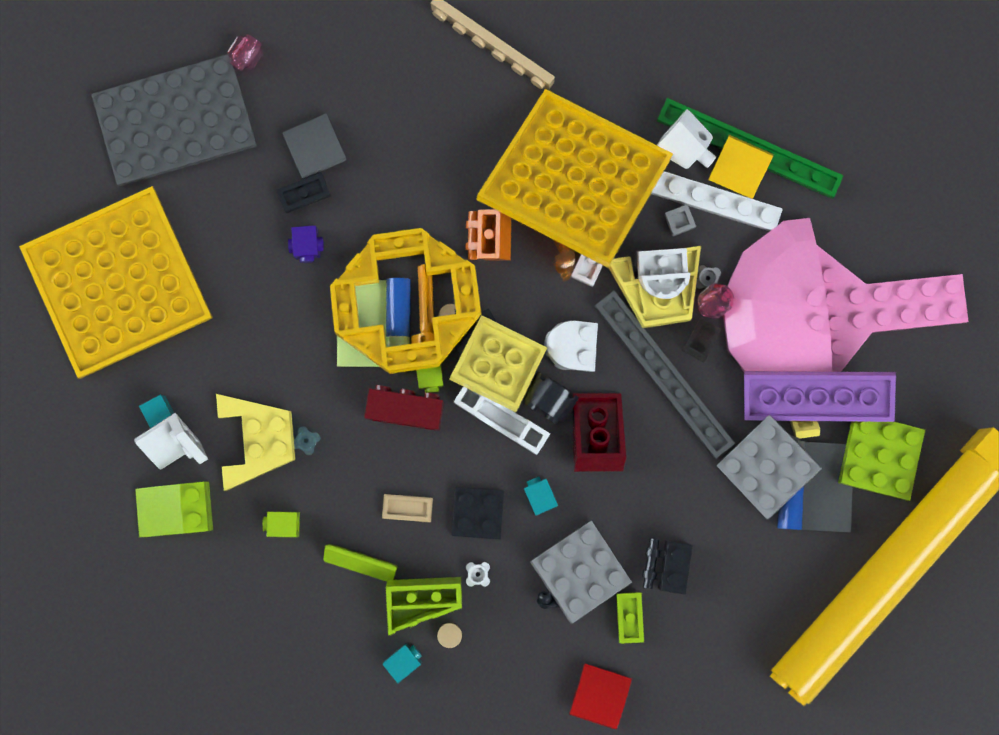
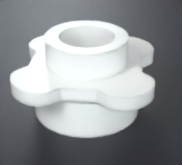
[466,562,490,587]

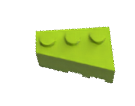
[386,577,462,636]

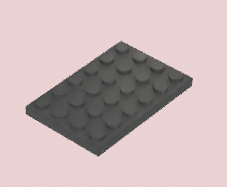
[91,54,257,187]

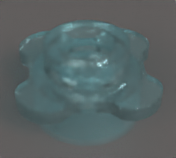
[294,427,320,455]

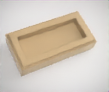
[382,494,433,522]

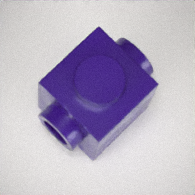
[288,225,324,263]

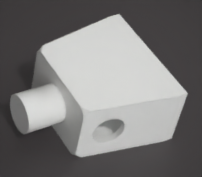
[657,109,716,168]

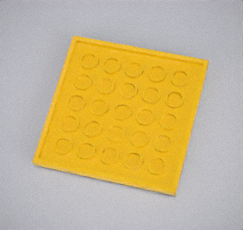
[477,89,673,268]
[19,186,213,379]

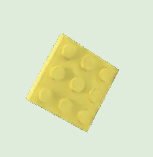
[449,315,547,412]

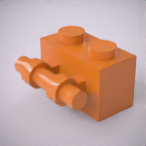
[465,209,511,261]

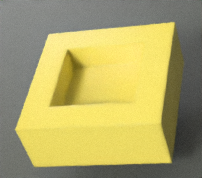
[790,421,820,438]

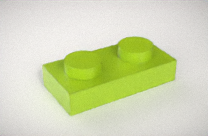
[616,592,644,644]

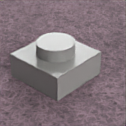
[664,205,696,236]

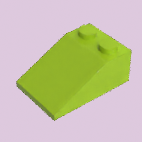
[135,482,213,538]

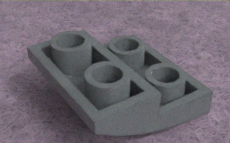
[282,114,347,179]

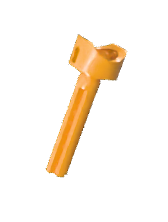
[411,264,435,344]

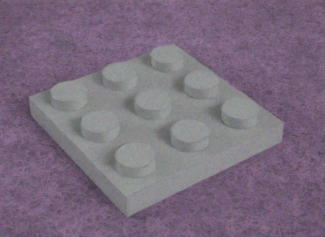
[717,415,822,519]
[530,521,632,624]

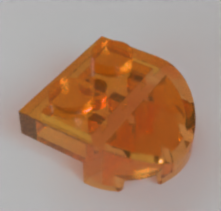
[553,240,575,282]

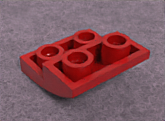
[569,664,632,730]

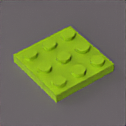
[838,421,925,501]

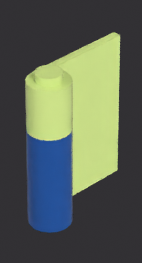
[337,278,411,367]

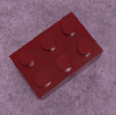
[364,385,444,431]

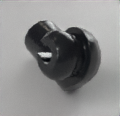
[537,591,560,609]

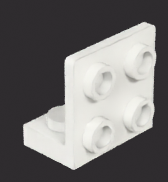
[135,413,208,470]

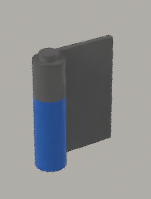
[777,436,853,533]

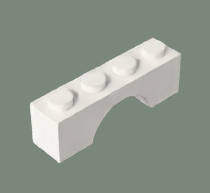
[454,387,550,455]

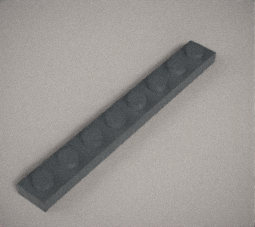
[595,291,735,459]

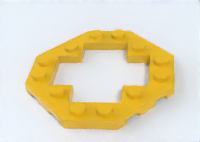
[330,228,481,374]

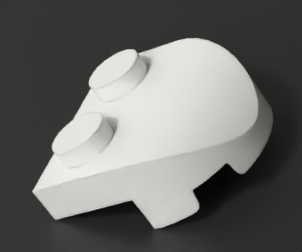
[637,248,690,299]
[544,321,598,372]

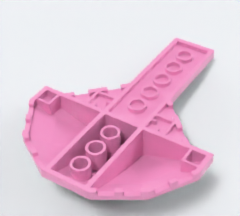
[721,218,969,372]

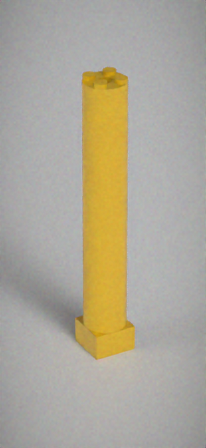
[770,427,999,706]

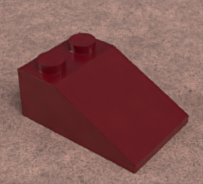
[573,393,626,472]

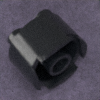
[524,371,580,424]

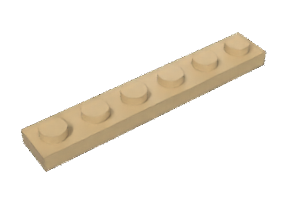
[431,0,555,90]

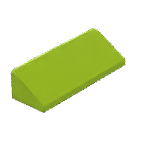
[323,544,398,582]

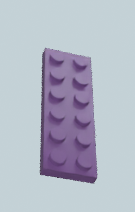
[744,371,896,422]

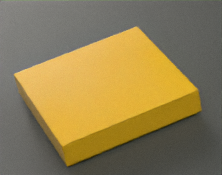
[708,135,773,199]

